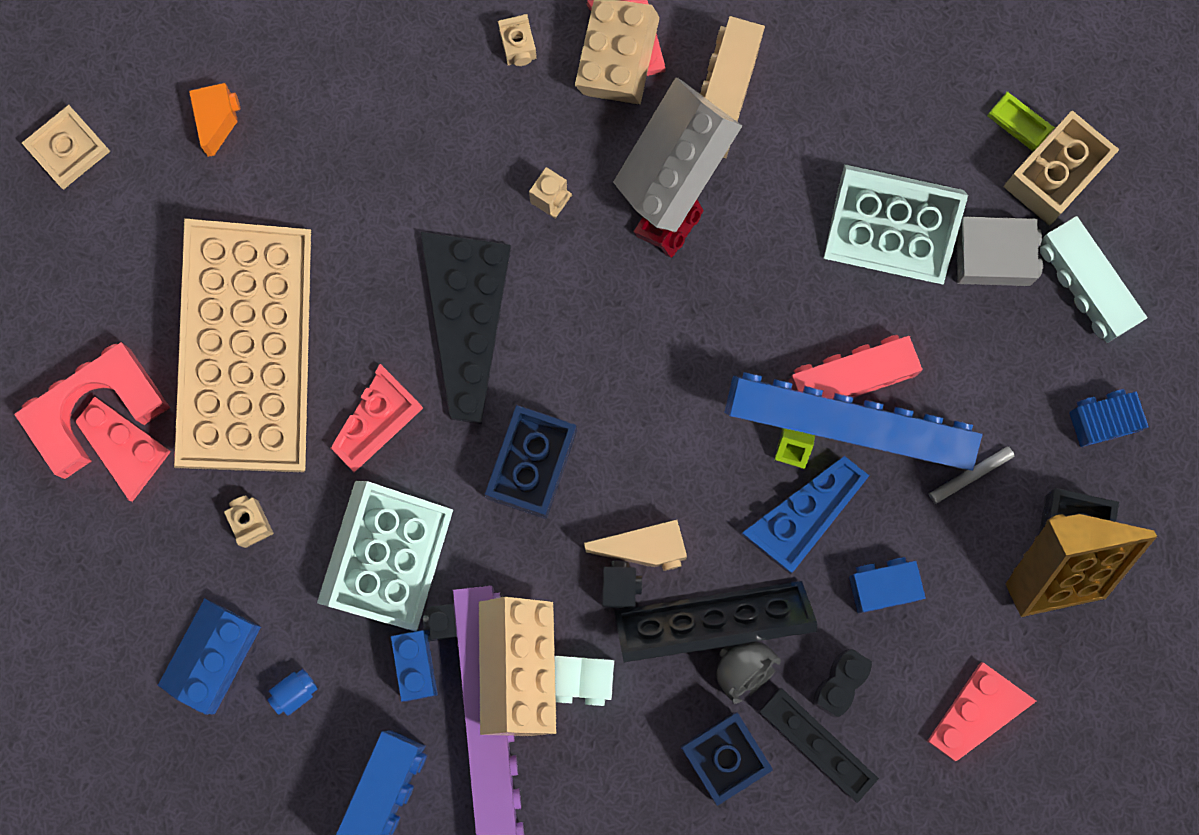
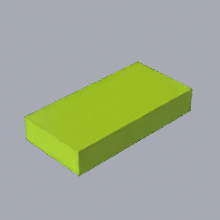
[987,92,1055,152]

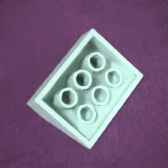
[824,164,968,284]
[317,481,453,632]

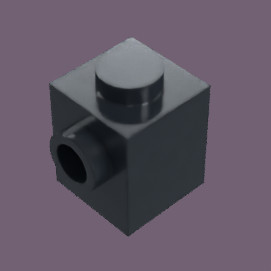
[603,561,642,608]

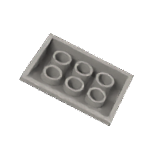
[613,78,742,232]

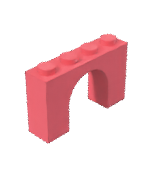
[15,342,170,479]

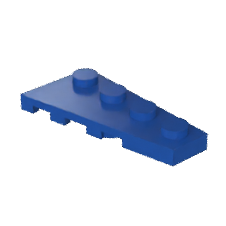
[741,456,869,574]

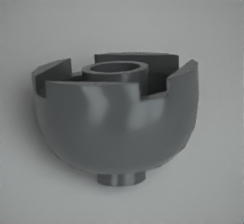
[716,641,781,704]

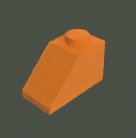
[189,83,240,157]

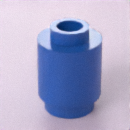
[267,669,318,716]

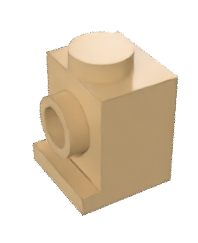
[498,14,537,66]
[529,167,572,219]
[224,496,274,548]

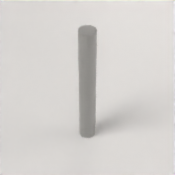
[929,446,1014,504]

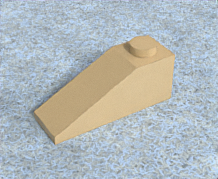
[584,520,687,571]

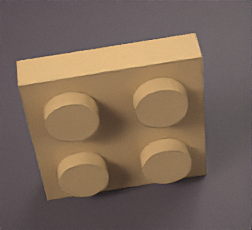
[22,105,110,190]

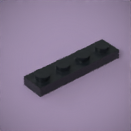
[759,688,879,803]

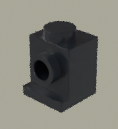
[423,604,458,642]

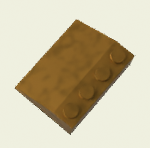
[1005,514,1157,617]

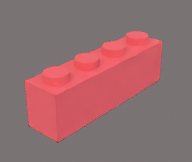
[789,335,922,399]

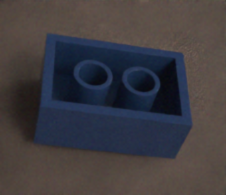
[485,405,577,520]

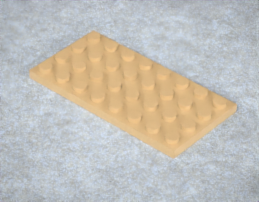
[174,219,311,472]

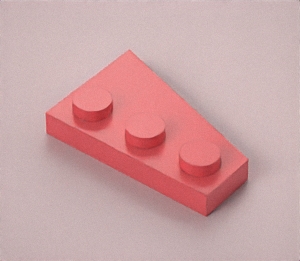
[331,364,423,472]
[75,397,171,502]
[927,662,1036,761]

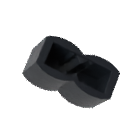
[813,649,872,717]

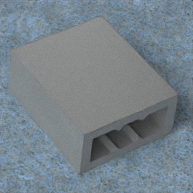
[957,217,1043,286]

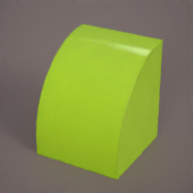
[775,428,815,469]

